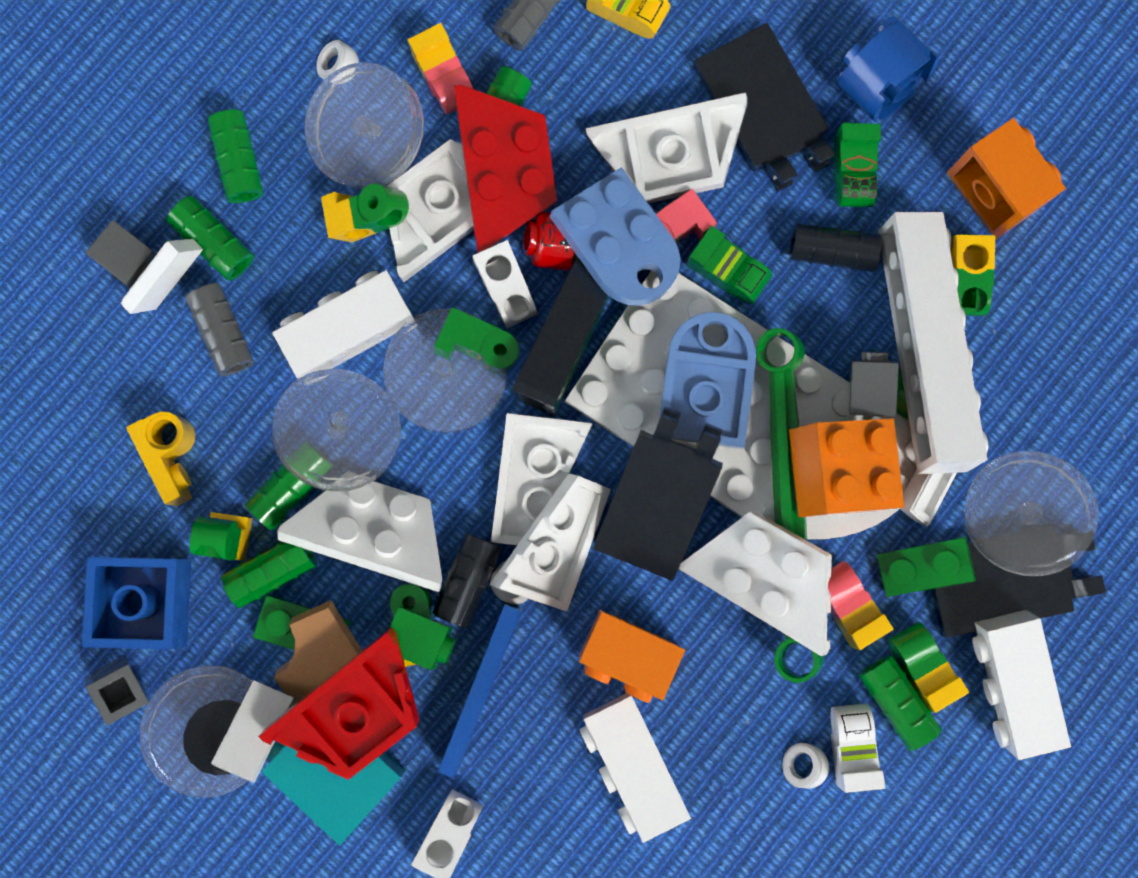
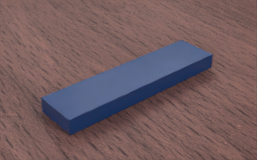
[438,603,521,778]

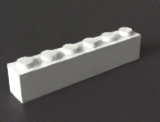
[878,212,988,474]

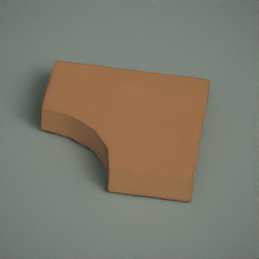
[274,600,362,705]

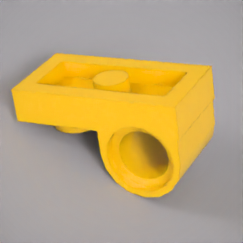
[126,412,196,506]

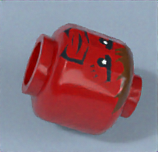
[523,212,577,270]

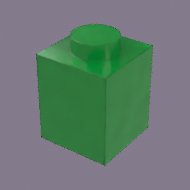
[390,607,456,670]

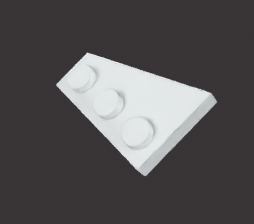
[491,413,592,545]
[490,473,611,611]

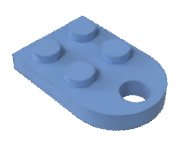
[550,167,680,305]
[659,312,756,449]

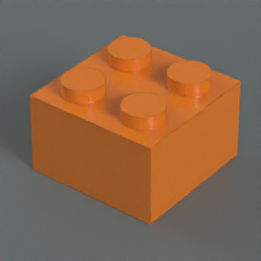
[946,118,1066,240]
[789,418,904,518]
[579,609,685,703]

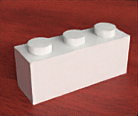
[272,270,416,383]
[972,610,1071,760]
[579,693,691,843]

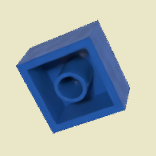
[82,557,192,649]

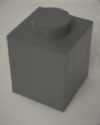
[85,220,157,288]
[849,352,899,417]
[84,655,149,726]

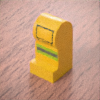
[586,0,671,39]

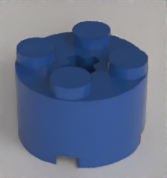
[837,16,939,122]

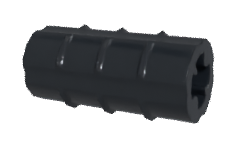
[789,223,882,272]
[432,532,502,628]

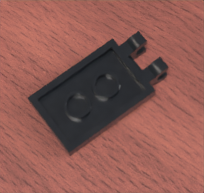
[693,22,835,192]
[593,406,723,581]
[931,526,1106,638]

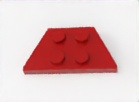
[454,85,557,253]
[258,627,420,780]

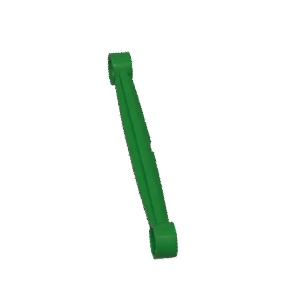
[756,328,824,683]

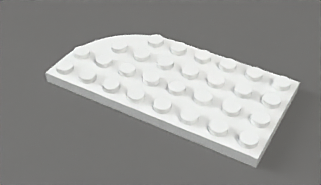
[565,270,917,539]

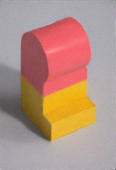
[407,23,473,115]
[828,560,894,650]

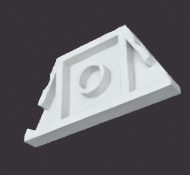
[586,93,747,203]
[387,139,474,282]
[277,473,442,592]
[679,511,832,656]

